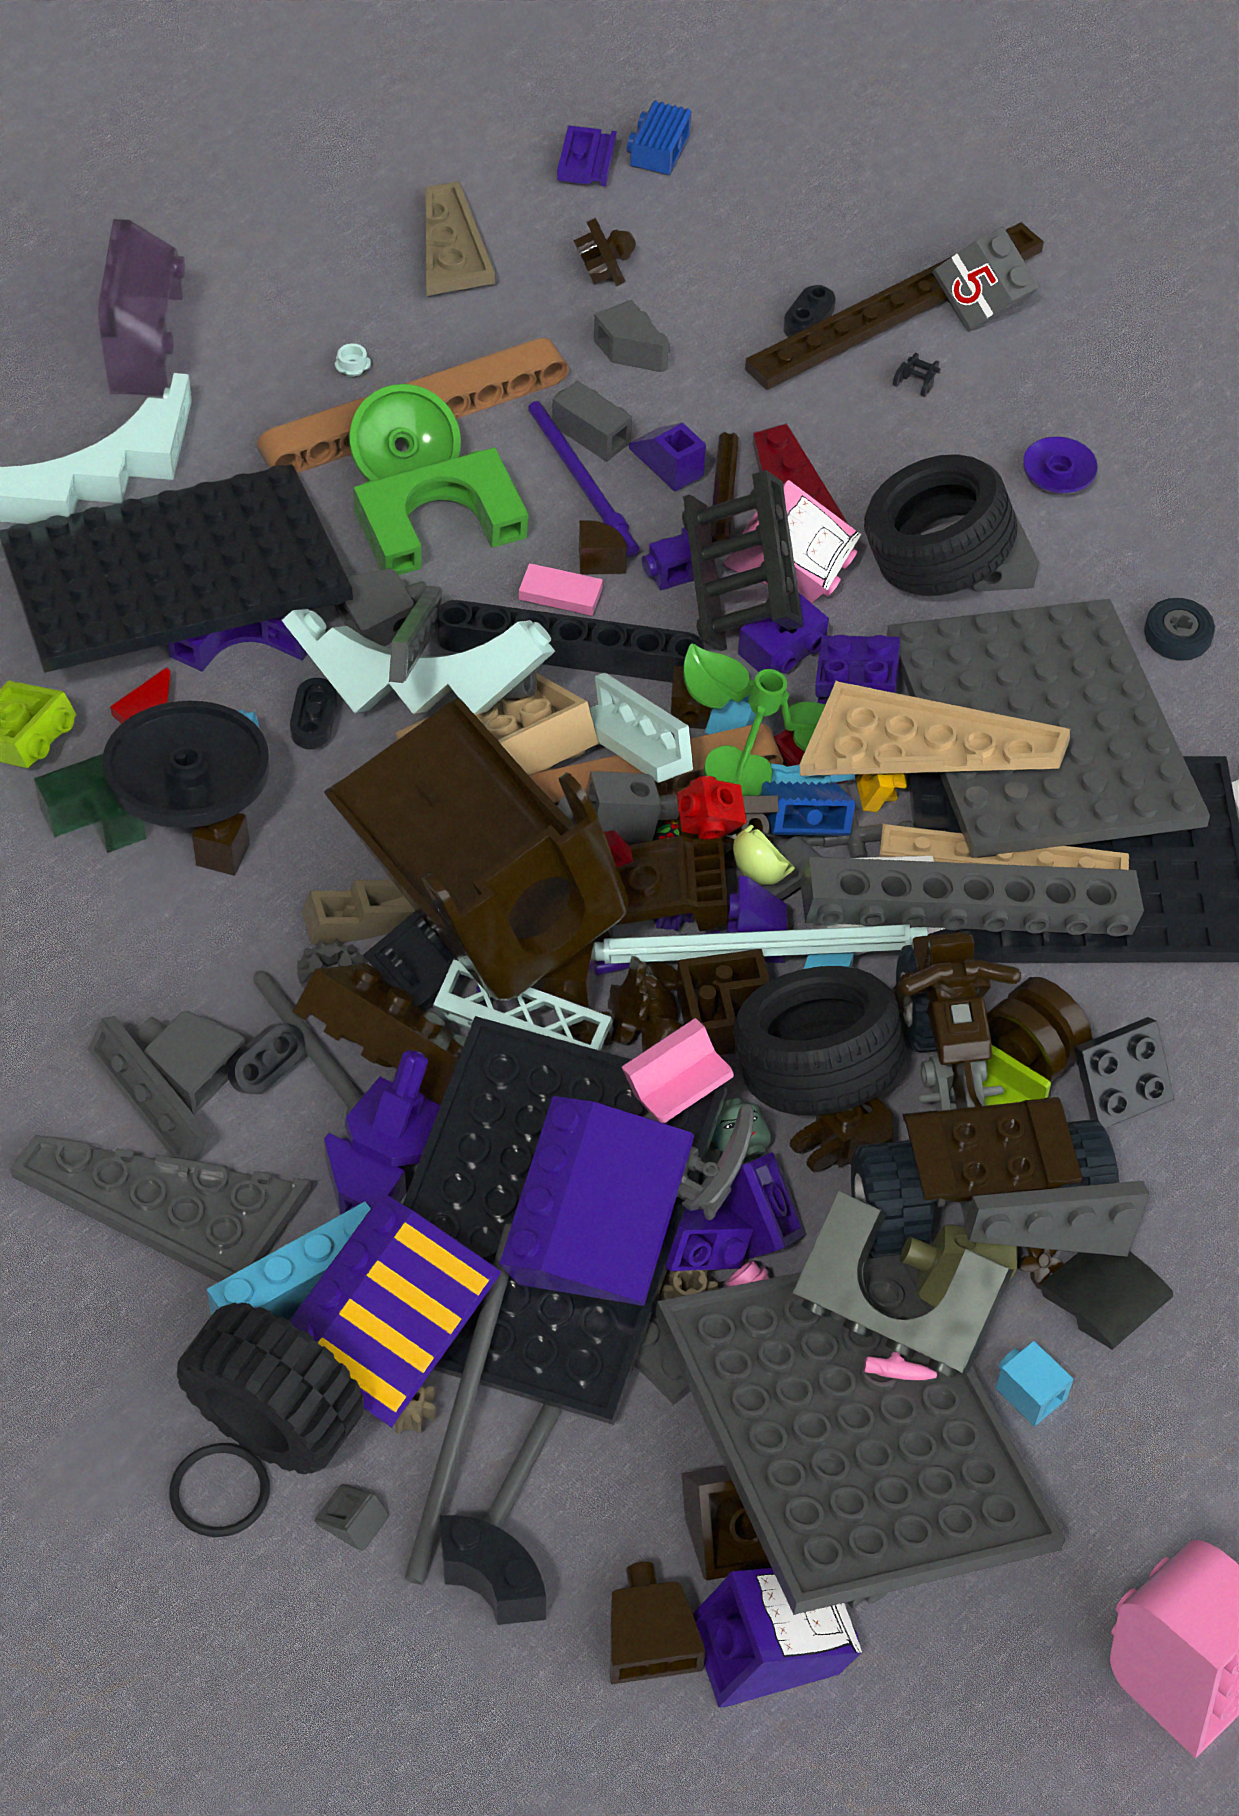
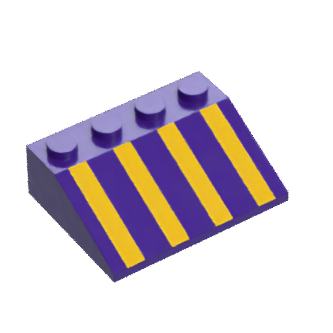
[290,1192,501,1428]

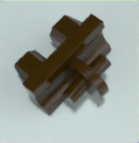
[574,218,636,286]

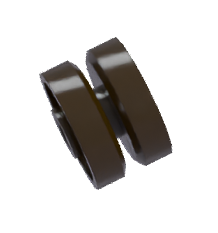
[987,977,1093,1083]

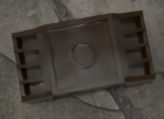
[593,836,728,942]

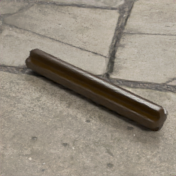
[710,432,739,543]

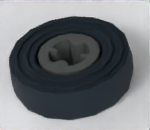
[1144,598,1215,661]

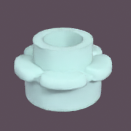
[335,344,371,377]

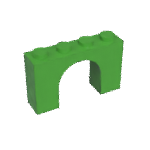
[353,447,529,575]

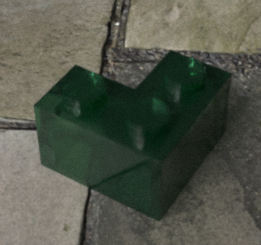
[34,754,146,853]

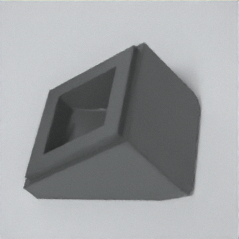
[314,1484,389,1551]

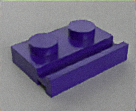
[557,125,617,186]

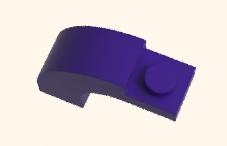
[168,615,308,672]

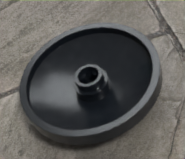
[102,700,269,828]

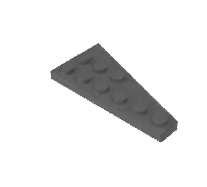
[10,1135,311,1282]

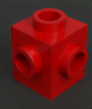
[676,776,747,840]

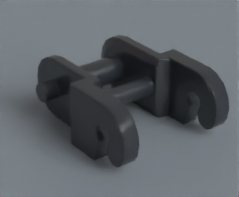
[892,352,941,397]

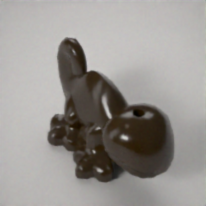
[607,956,682,1053]

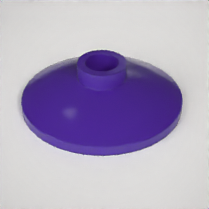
[1023,436,1098,493]

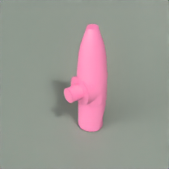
[864,1352,937,1381]

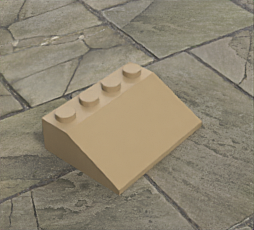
[395,673,599,775]

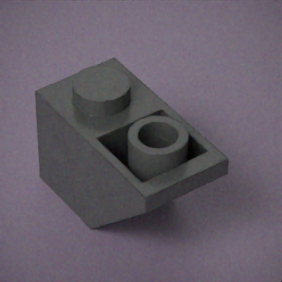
[594,300,670,372]

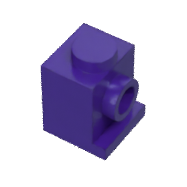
[642,527,694,591]

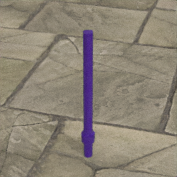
[528,401,639,557]

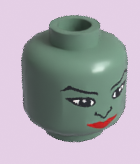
[712,1098,771,1164]

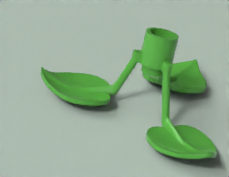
[683,643,825,796]

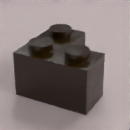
[676,949,770,1055]

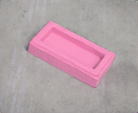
[519,563,603,616]

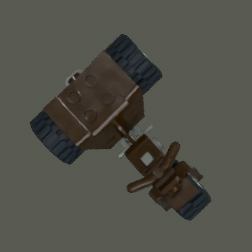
[851,932,1119,1258]

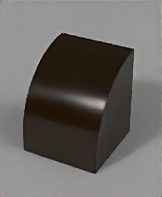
[579,520,627,575]

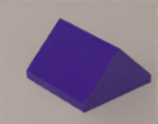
[724,1152,806,1260]

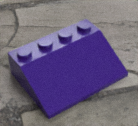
[499,1096,694,1306]

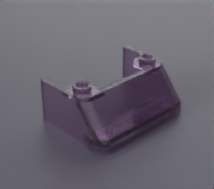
[98,219,185,396]

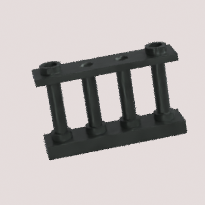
[682,470,803,651]

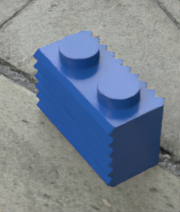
[627,100,691,175]
[761,780,855,836]

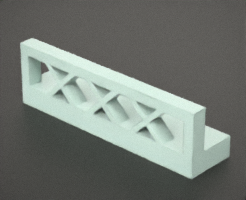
[589,673,693,783]
[433,959,612,1050]

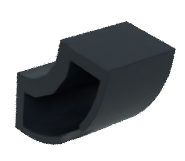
[440,1515,546,1625]

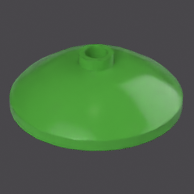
[349,384,461,481]

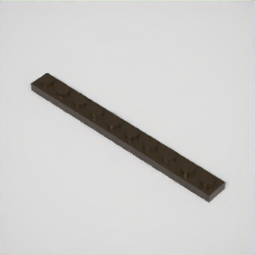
[745,222,1044,390]

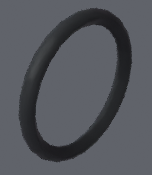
[169,1443,270,1537]

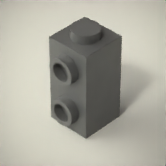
[552,380,632,462]

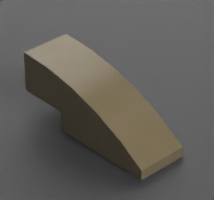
[302,880,415,945]

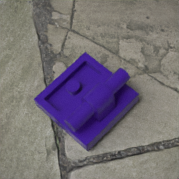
[815,635,900,705]

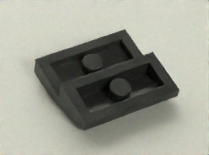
[1040,1251,1173,1350]

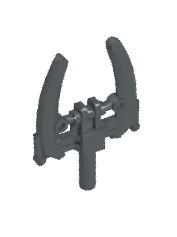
[644,1104,754,1220]

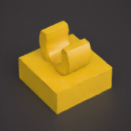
[856,773,907,812]

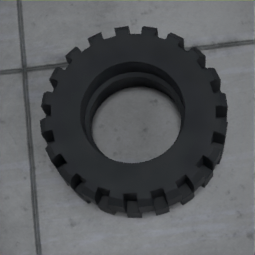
[177,1302,364,1474]

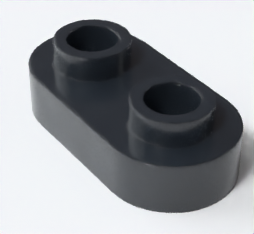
[784,285,836,337]
[290,678,337,749]
[228,1023,305,1094]

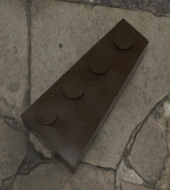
[292,963,466,1105]

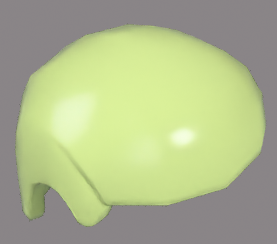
[733,825,795,885]

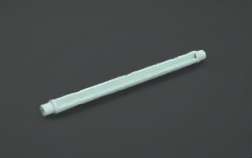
[594,924,928,964]

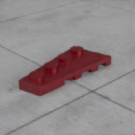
[753,423,849,525]

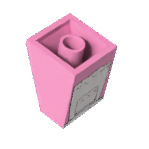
[723,480,861,603]

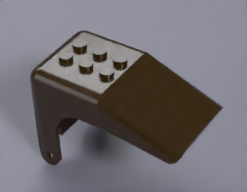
[324,698,628,1001]

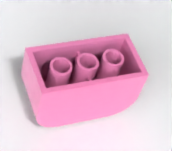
[1110,1540,1239,1758]

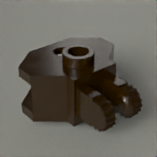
[789,1097,893,1173]

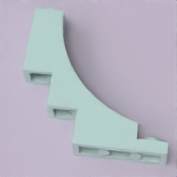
[0,373,192,524]
[282,609,555,714]

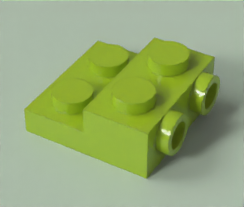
[0,680,77,768]

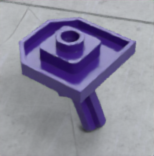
[345,1050,441,1167]

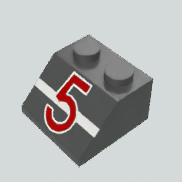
[932,227,1040,332]

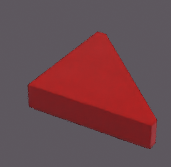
[110,667,172,724]

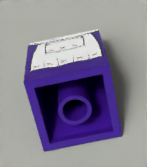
[693,1568,862,1708]

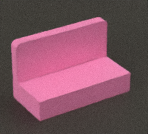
[622,1018,734,1123]

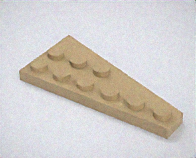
[799,681,1070,776]

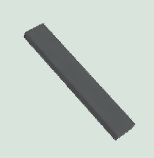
[389,586,442,683]

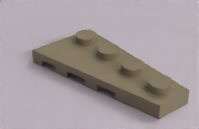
[425,181,495,296]

